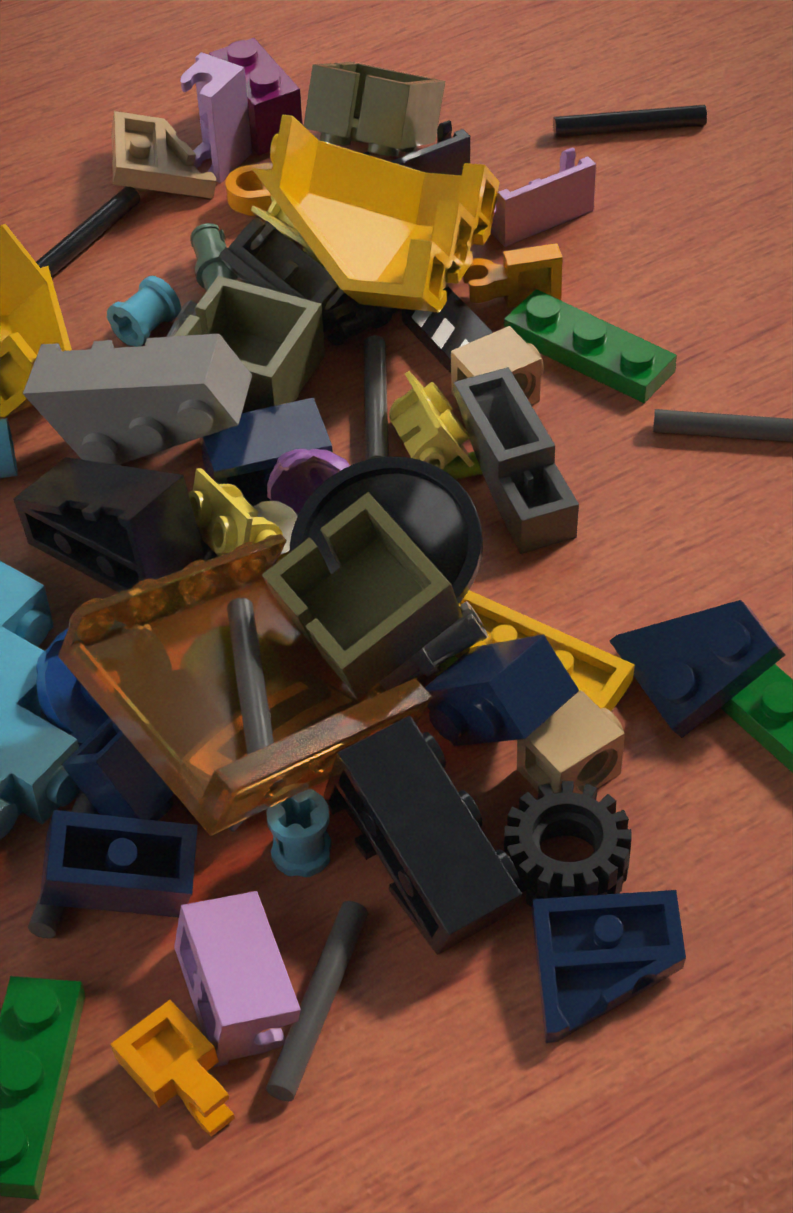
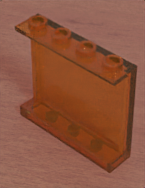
[58,534,432,836]

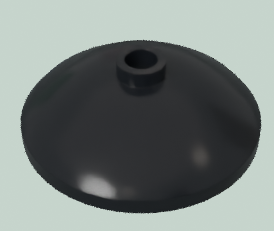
[289,456,483,604]

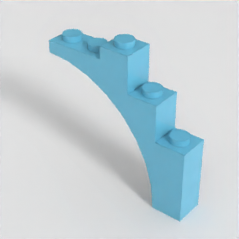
[0,561,80,839]

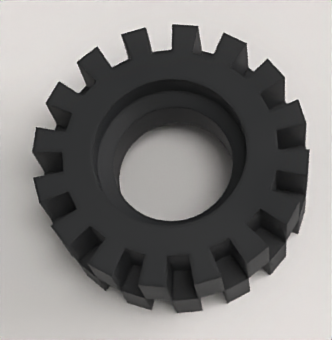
[504,781,632,907]

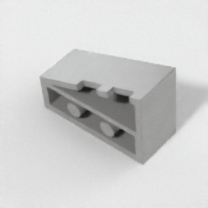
[23,334,252,465]

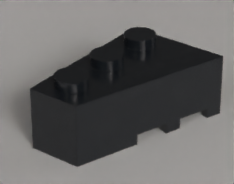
[13,457,208,613]
[323,715,522,955]

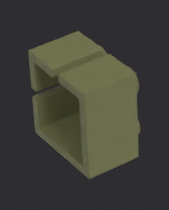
[304,62,446,156]
[174,276,325,413]
[262,492,463,699]

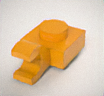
[463,243,563,308]
[110,999,235,1137]

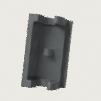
[219,217,349,313]

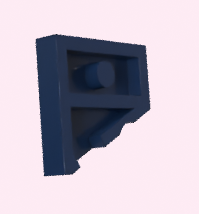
[610,600,786,738]
[532,890,686,1043]

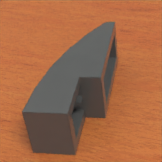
[453,367,579,554]

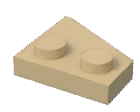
[111,111,216,199]

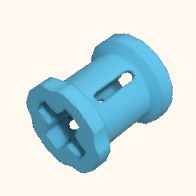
[107,276,181,347]
[266,787,332,877]

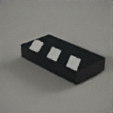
[402,287,493,373]

